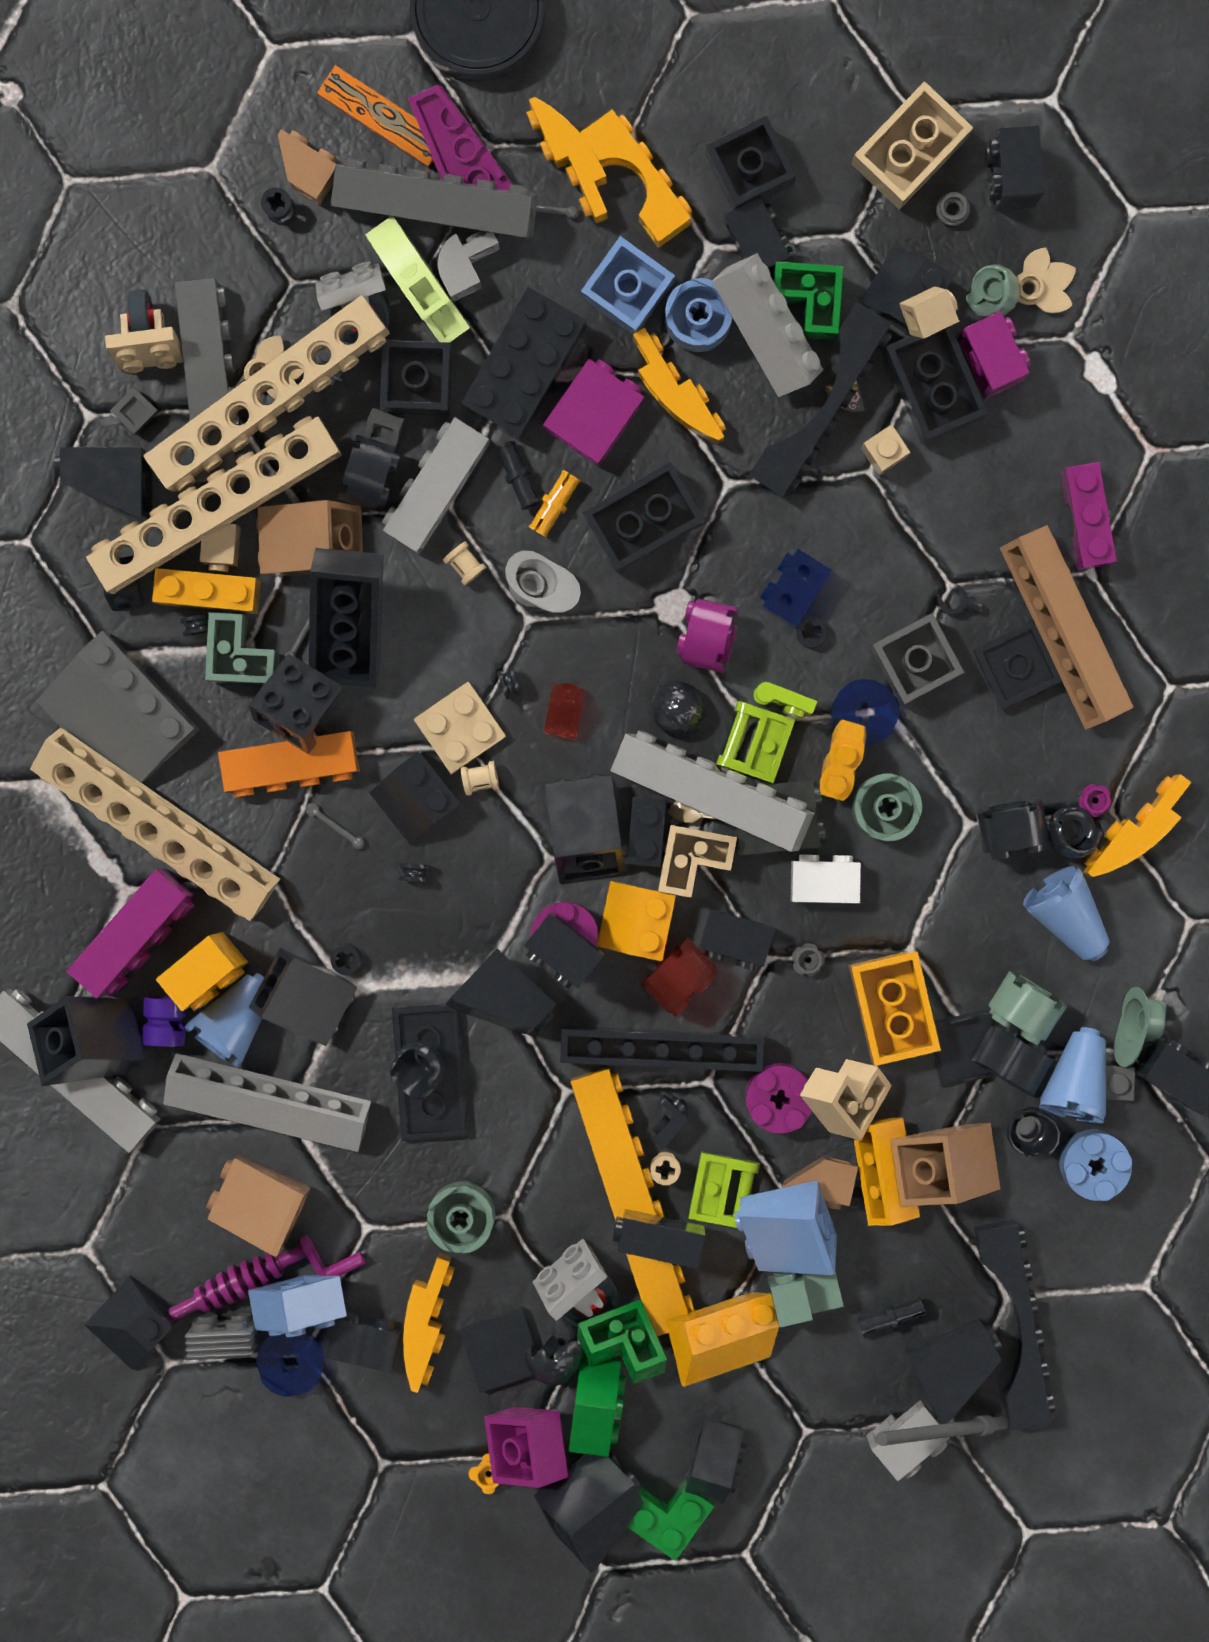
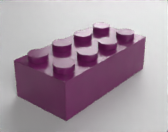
[66,868,196,999]

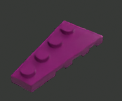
[408,84,513,190]

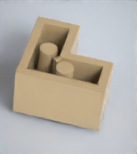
[658,825,737,897]
[800,1059,892,1141]

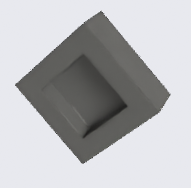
[110,387,159,436]
[364,408,404,452]
[1106,1065,1135,1101]

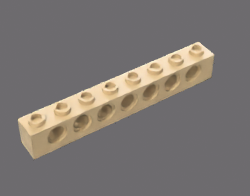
[143,295,390,492]
[86,416,342,594]
[30,728,280,921]

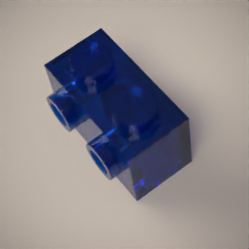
[760,549,832,629]

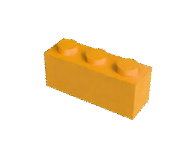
[152,568,261,614]
[854,1117,920,1226]

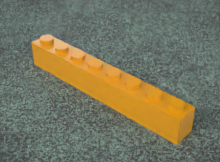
[570,1066,695,1336]

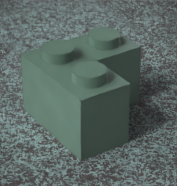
[205,613,279,685]
[768,1271,844,1327]

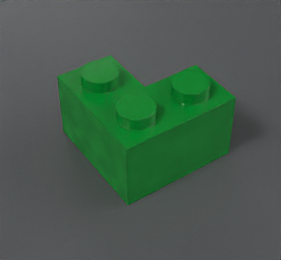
[773,262,843,341]
[577,1300,667,1385]
[569,1356,626,1457]
[627,1478,714,1561]

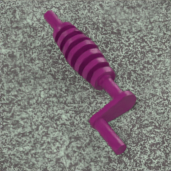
[168,1235,366,1321]

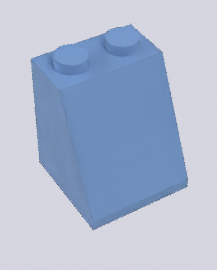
[735,1180,837,1275]

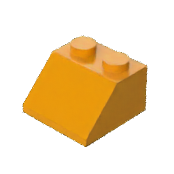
[597,881,676,961]

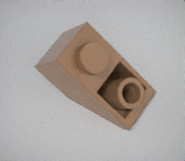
[278,129,337,206]
[782,1156,858,1210]

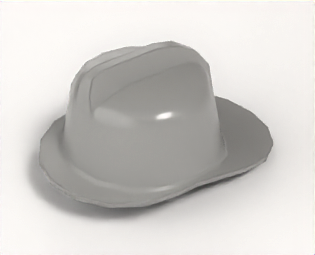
[505,550,581,613]

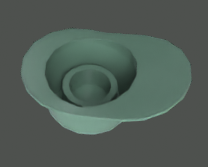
[1114,987,1167,1067]

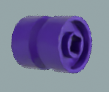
[142,996,187,1047]

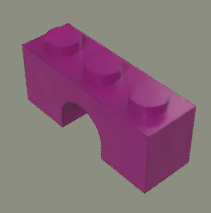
[1060,462,1117,571]

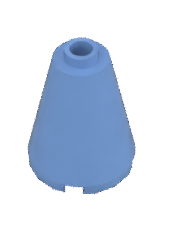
[1023,866,1110,961]
[184,973,264,1068]
[1039,1027,1106,1123]

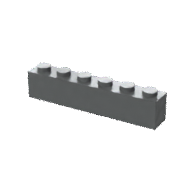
[331,158,538,238]
[175,278,244,486]

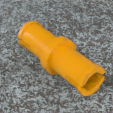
[528,470,581,538]

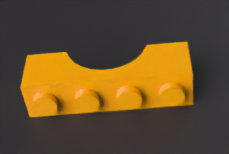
[580,109,692,248]

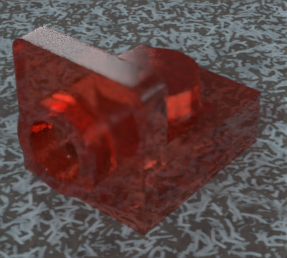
[544,683,586,739]

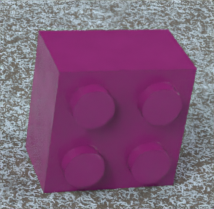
[957,311,1031,400]
[484,1407,568,1488]

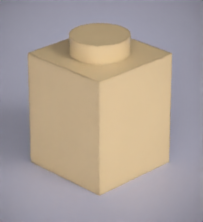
[899,287,959,339]
[861,424,910,475]
[200,524,241,572]

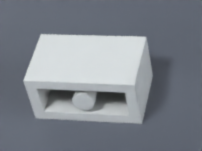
[791,855,861,903]

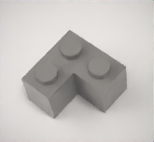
[866,1400,950,1481]

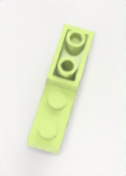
[365,216,470,342]

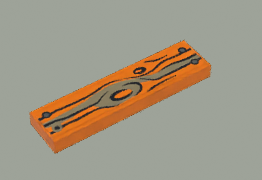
[317,65,434,169]

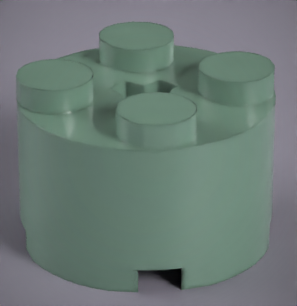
[852,774,922,841]
[988,971,1067,1045]
[426,1181,495,1253]

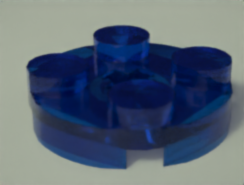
[831,679,899,746]
[257,1332,324,1397]

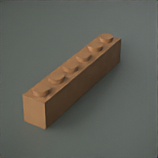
[1000,525,1134,730]

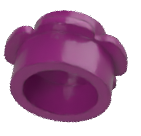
[1079,784,1112,817]

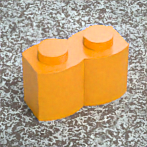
[820,720,866,801]

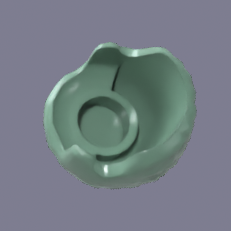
[966,264,1021,318]

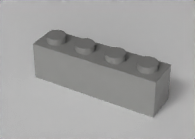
[712,253,823,397]
[382,418,490,555]

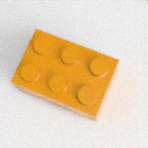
[156,932,249,1011]
[849,950,941,1066]

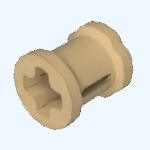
[443,541,487,586]
[461,761,499,796]
[650,1152,680,1185]

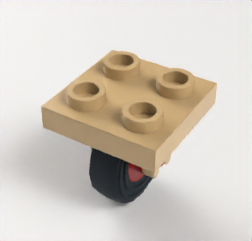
[105,290,184,373]

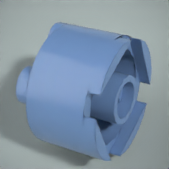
[665,278,732,352]
[1058,1129,1132,1201]

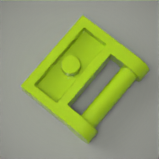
[753,682,818,720]
[716,701,795,783]
[688,1151,760,1228]

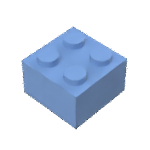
[581,236,675,335]
[248,1275,347,1337]

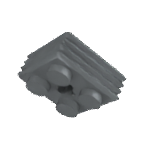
[184,1313,261,1360]

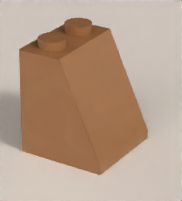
[256,500,363,576]
[891,1123,1000,1206]
[206,1154,312,1257]

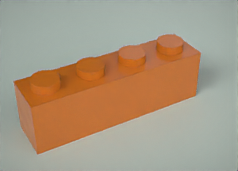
[218,731,360,798]

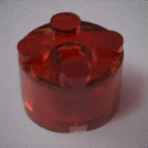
[640,937,718,1017]

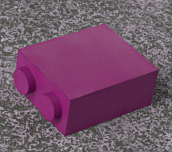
[543,359,644,467]

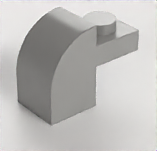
[438,231,500,302]

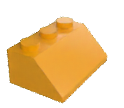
[666,1292,779,1387]

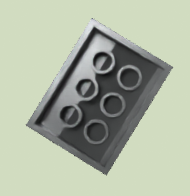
[36,631,200,784]

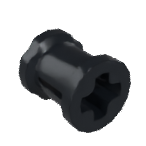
[261,187,295,224]

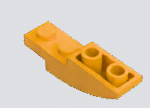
[526,97,608,224]
[633,327,726,444]
[1083,774,1191,877]
[403,1252,455,1393]

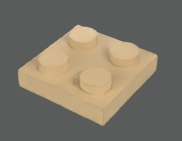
[414,681,507,774]

